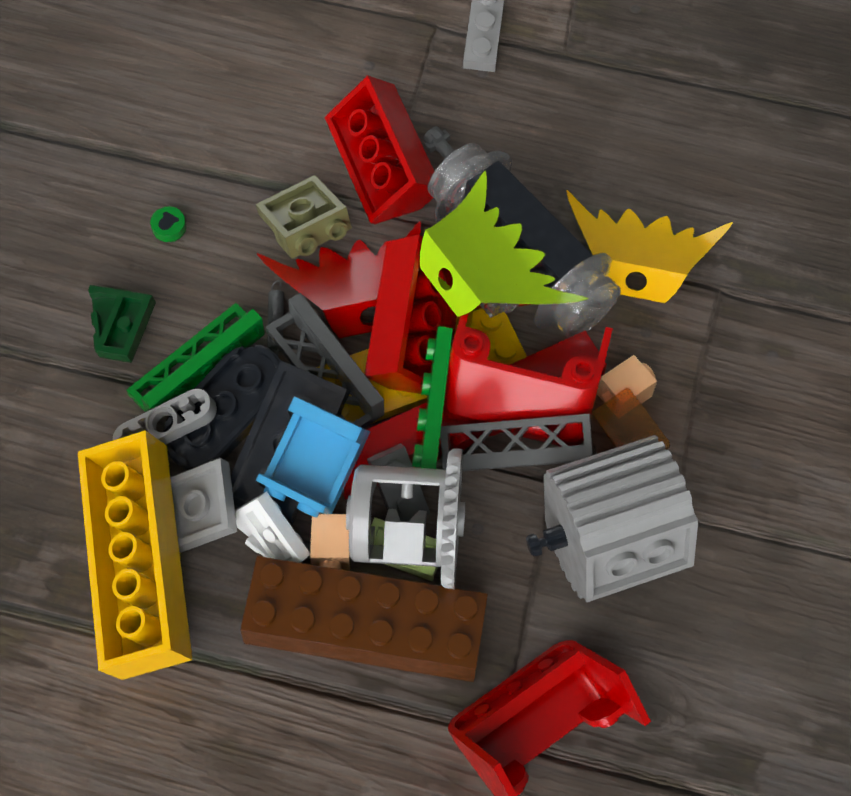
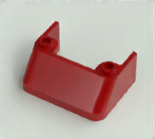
[443,310,613,447]
[448,640,651,796]

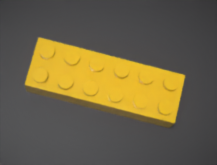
[78,430,193,680]

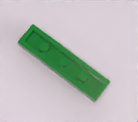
[412,326,453,469]

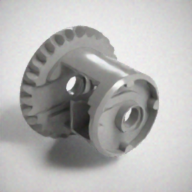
[346,448,465,590]

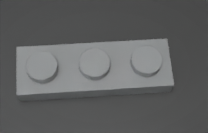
[463,0,504,72]

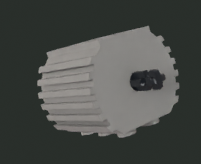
[526,435,698,603]

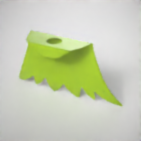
[420,171,589,317]

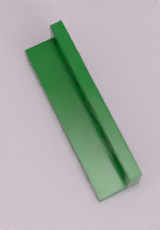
[126,303,265,420]

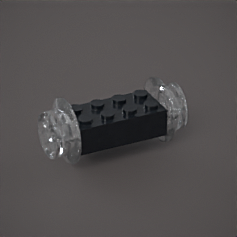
[428,143,621,338]

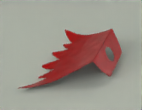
[257,221,421,338]

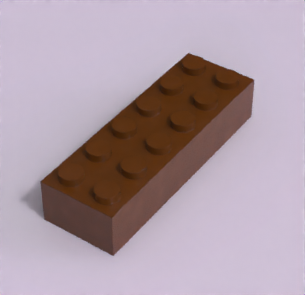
[240,556,488,682]

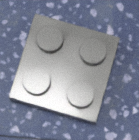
[170,458,237,553]

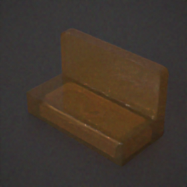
[592,388,670,450]

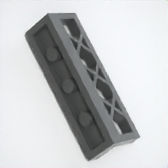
[266,293,384,428]
[440,414,597,471]

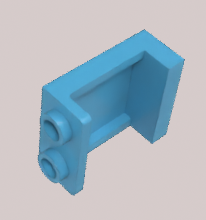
[256,396,370,518]

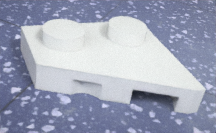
[235,491,310,563]

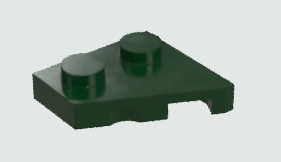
[88,285,156,363]

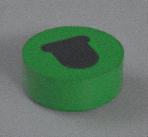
[150,206,186,242]

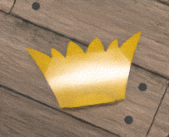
[566,190,733,303]

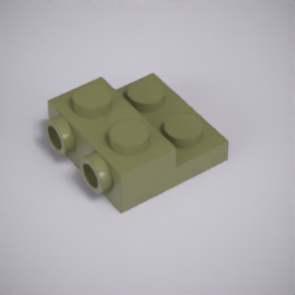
[255,175,352,259]

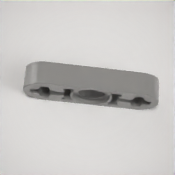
[113,389,217,445]

